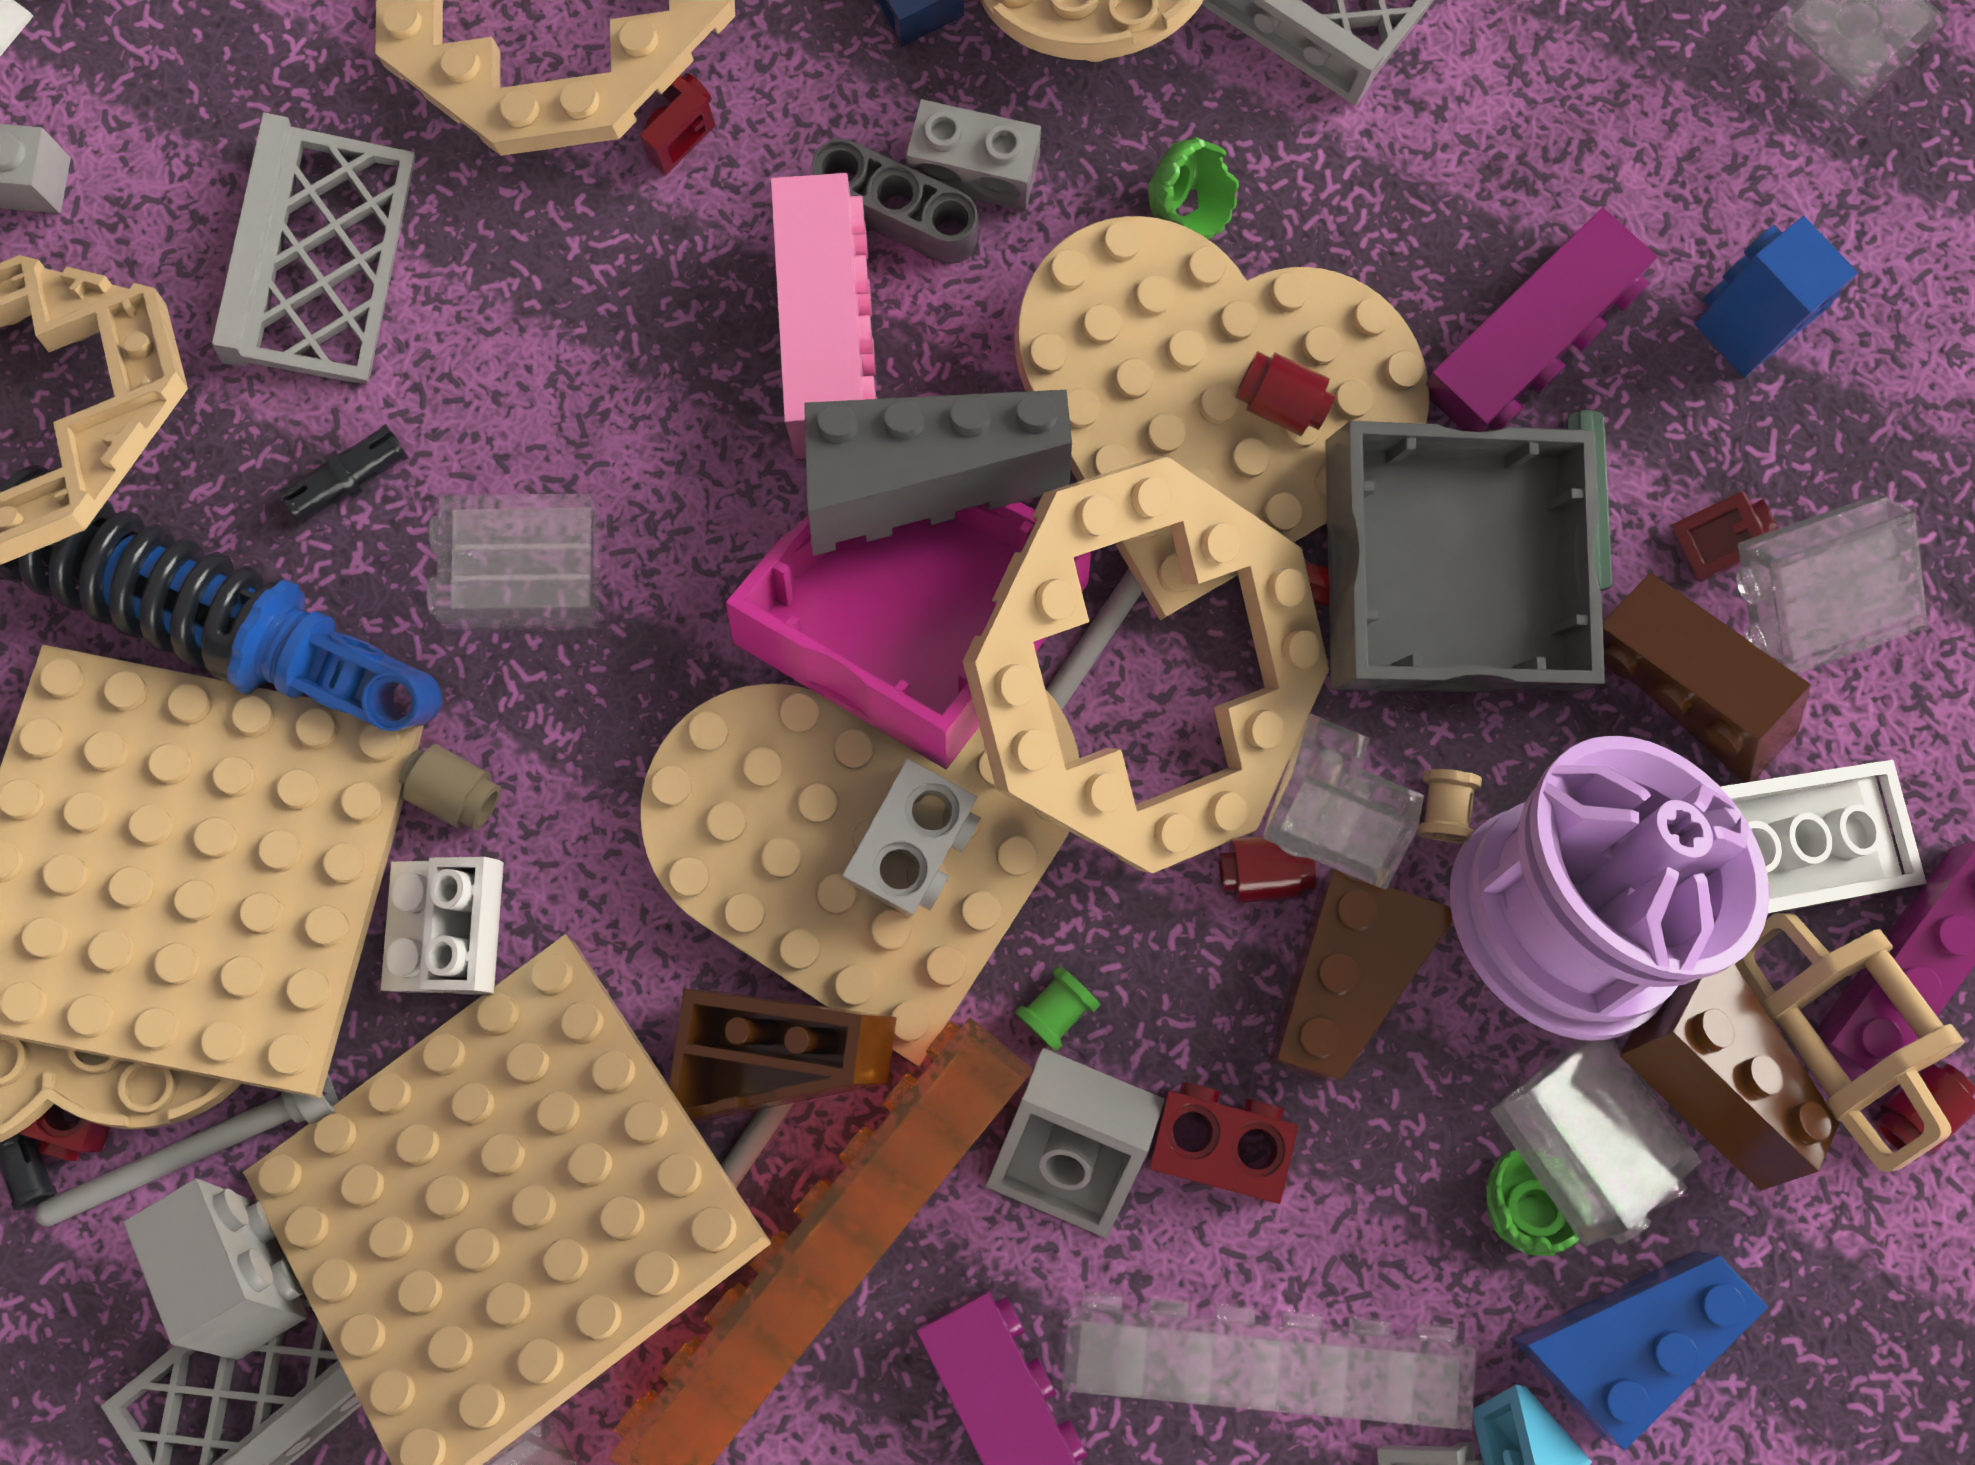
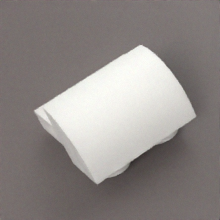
[380,857,504,995]

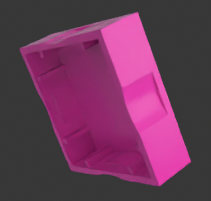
[726,502,1091,770]

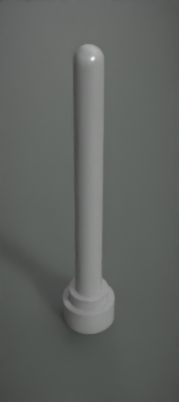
[34,1074,339,1227]

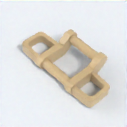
[1735,913,1965,1172]

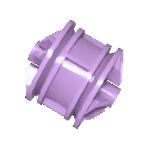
[1450,736,1769,1041]

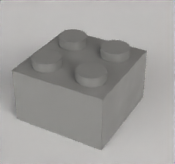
[123,1178,308,1360]

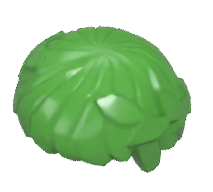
[1148,137,1239,239]
[1486,1146,1592,1256]

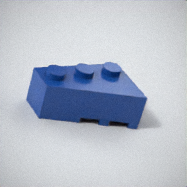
[1694,215,1858,378]
[1510,1251,1768,1451]

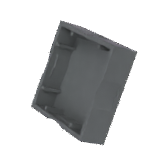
[1325,421,1605,694]

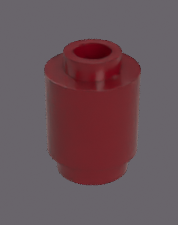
[1235,351,1335,436]
[1218,834,1316,904]
[1874,1064,1975,1161]

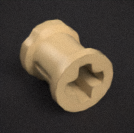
[1417,769,1482,843]

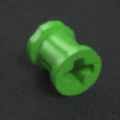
[1014,965,1100,1053]

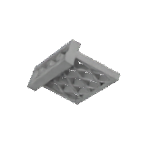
[1201,0,1434,106]
[212,112,416,384]
[101,1256,361,1465]

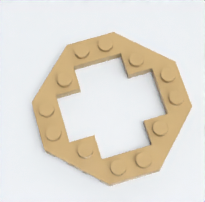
[375,0,735,156]
[0,255,188,565]
[962,457,1329,873]

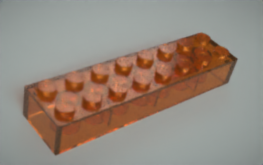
[609,1017,1033,1465]

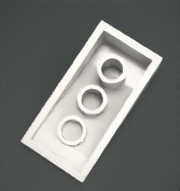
[1721,760,1927,915]

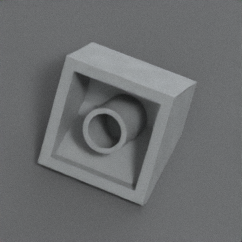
[986,1048,1165,1238]

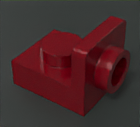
[639,73,716,175]
[1671,490,1780,582]

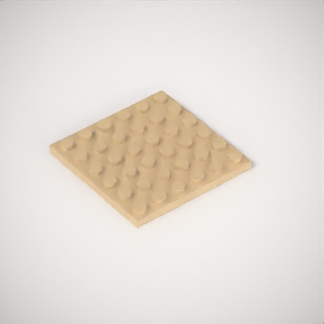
[0,644,423,1099]
[243,934,771,1465]

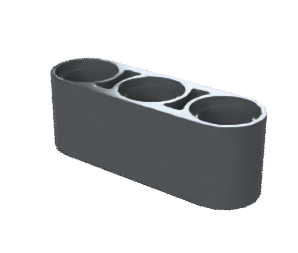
[812,138,978,264]

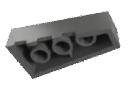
[804,390,1072,556]

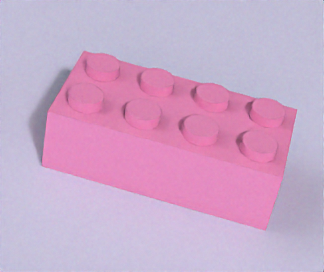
[771,173,877,459]

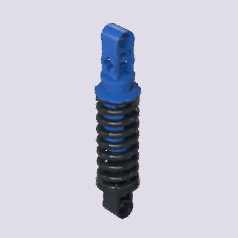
[0,465,442,731]

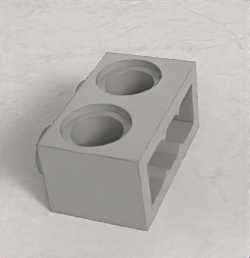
[906,99,1041,211]
[841,758,981,917]

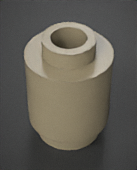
[399,744,501,831]

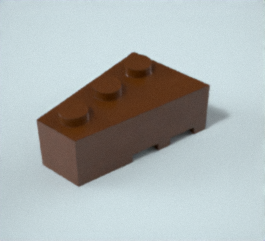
[1603,572,1811,783]
[1268,869,1453,1081]
[1619,964,1840,1191]
[669,989,897,1121]

